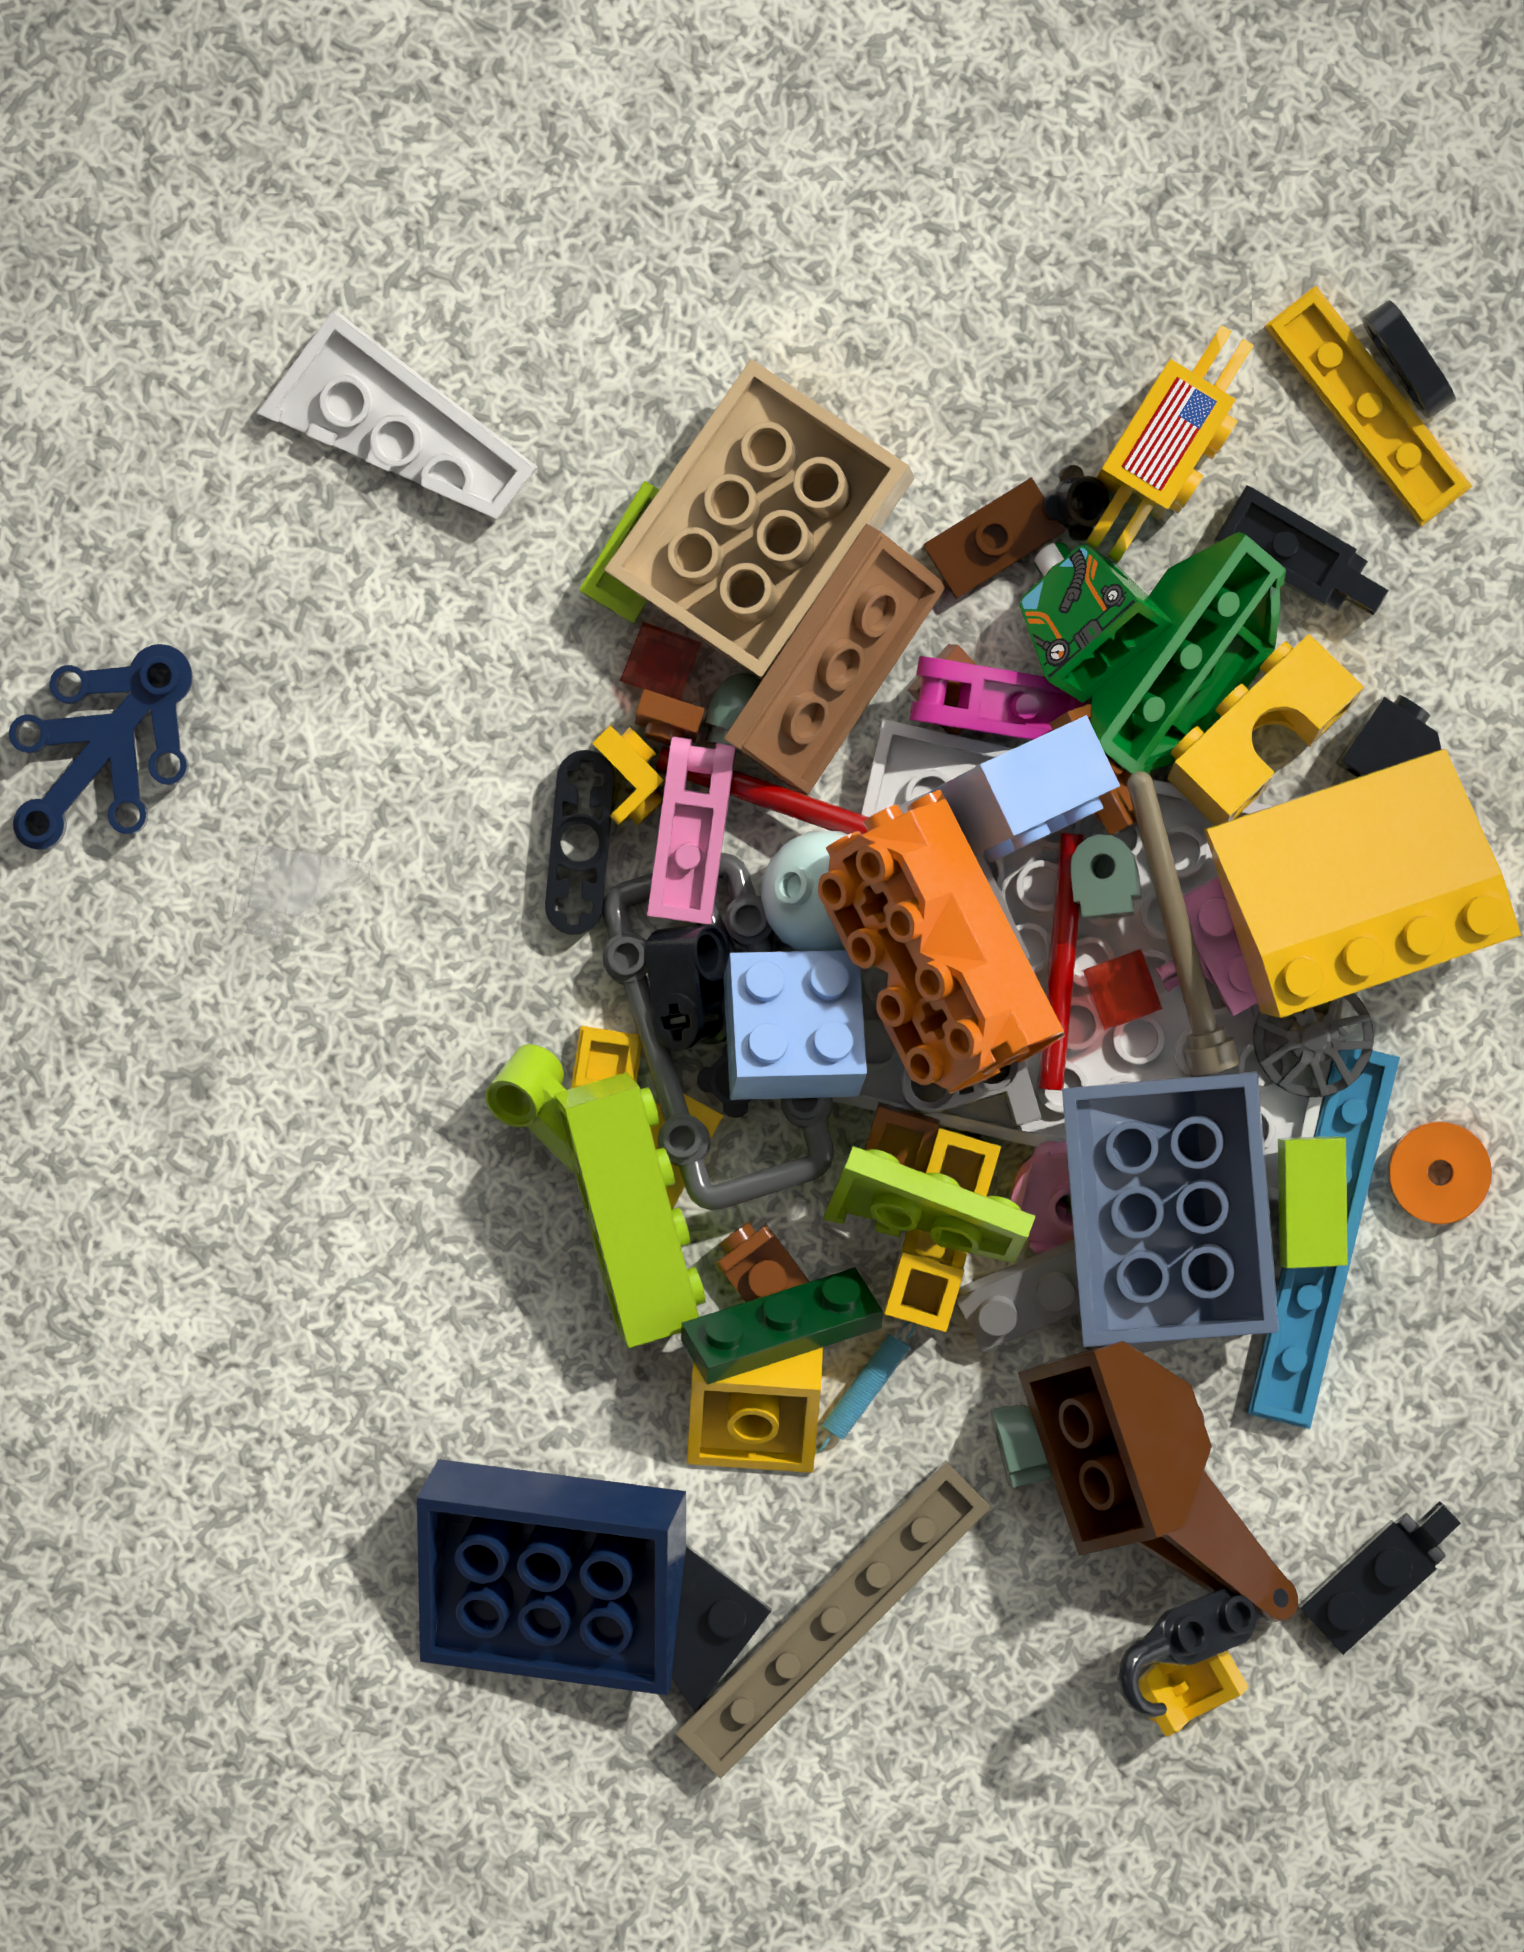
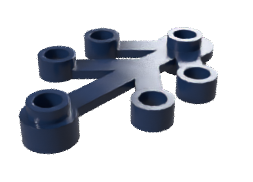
[9,644,193,850]

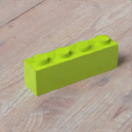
[554,1072,706,1349]

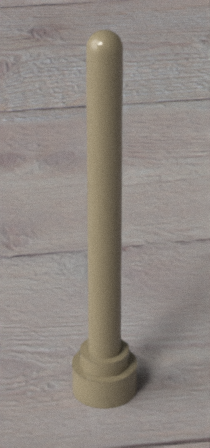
[1127,771,1240,1076]

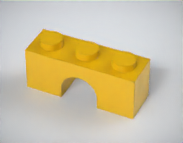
[1167,634,1364,826]
[883,1127,1001,1332]

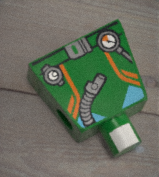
[1019,543,1173,703]

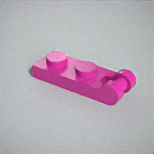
[909,656,1087,740]

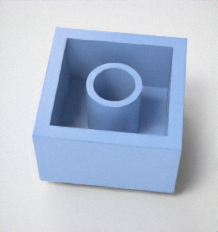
[930,715,1120,862]
[723,950,867,1100]

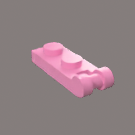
[647,737,736,925]

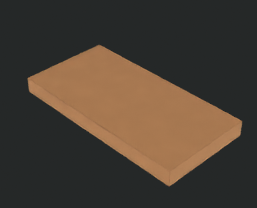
[724,523,947,795]

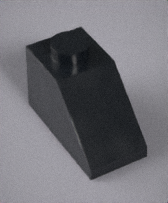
[1335,695,1441,778]

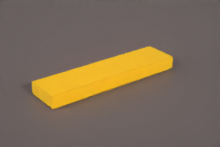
[1264,286,1473,527]

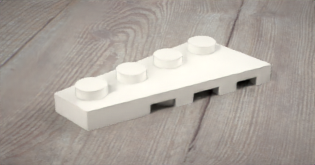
[257,311,538,519]

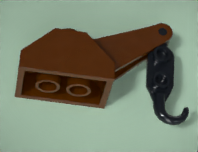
[1017,1341,1298,1718]

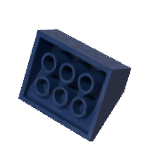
[417,1459,686,1696]

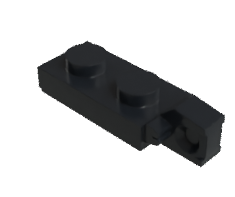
[1213,485,1389,615]
[1298,1501,1461,1655]

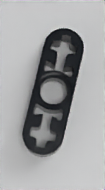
[545,750,615,935]

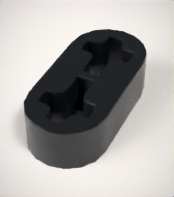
[1362,300,1456,419]

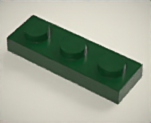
[681,1267,883,1385]

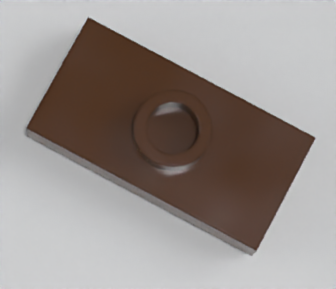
[923,477,1065,600]

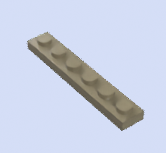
[675,1460,992,1779]

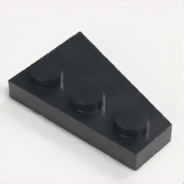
[671,1544,772,1712]

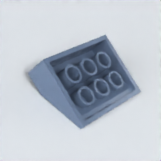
[1062,1071,1279,1347]

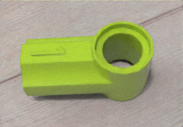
[485,1044,574,1173]

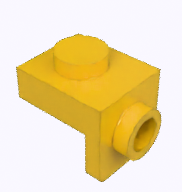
[592,725,665,826]
[1138,1650,1249,1737]

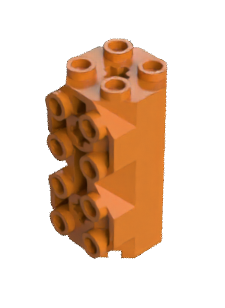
[818,790,1065,1094]

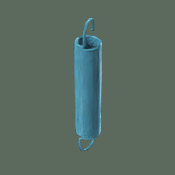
[817,1321,916,1454]

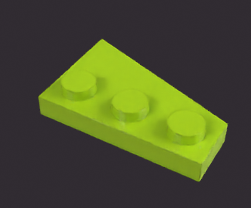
[822,1146,1035,1264]

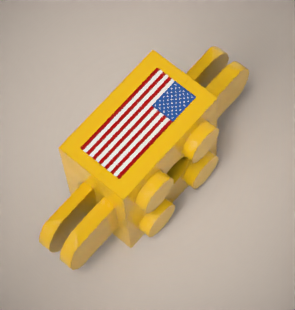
[1086,325,1254,563]

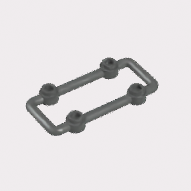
[602,852,834,1210]

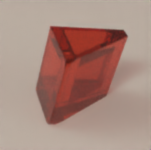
[620,622,702,700]
[1080,949,1163,1031]

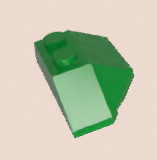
[1091,532,1286,775]

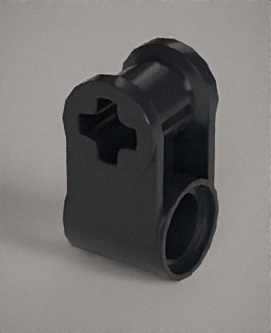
[644,924,730,1051]

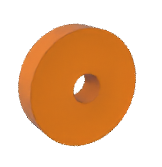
[1387,1121,1492,1224]

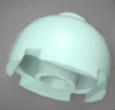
[761,831,848,951]

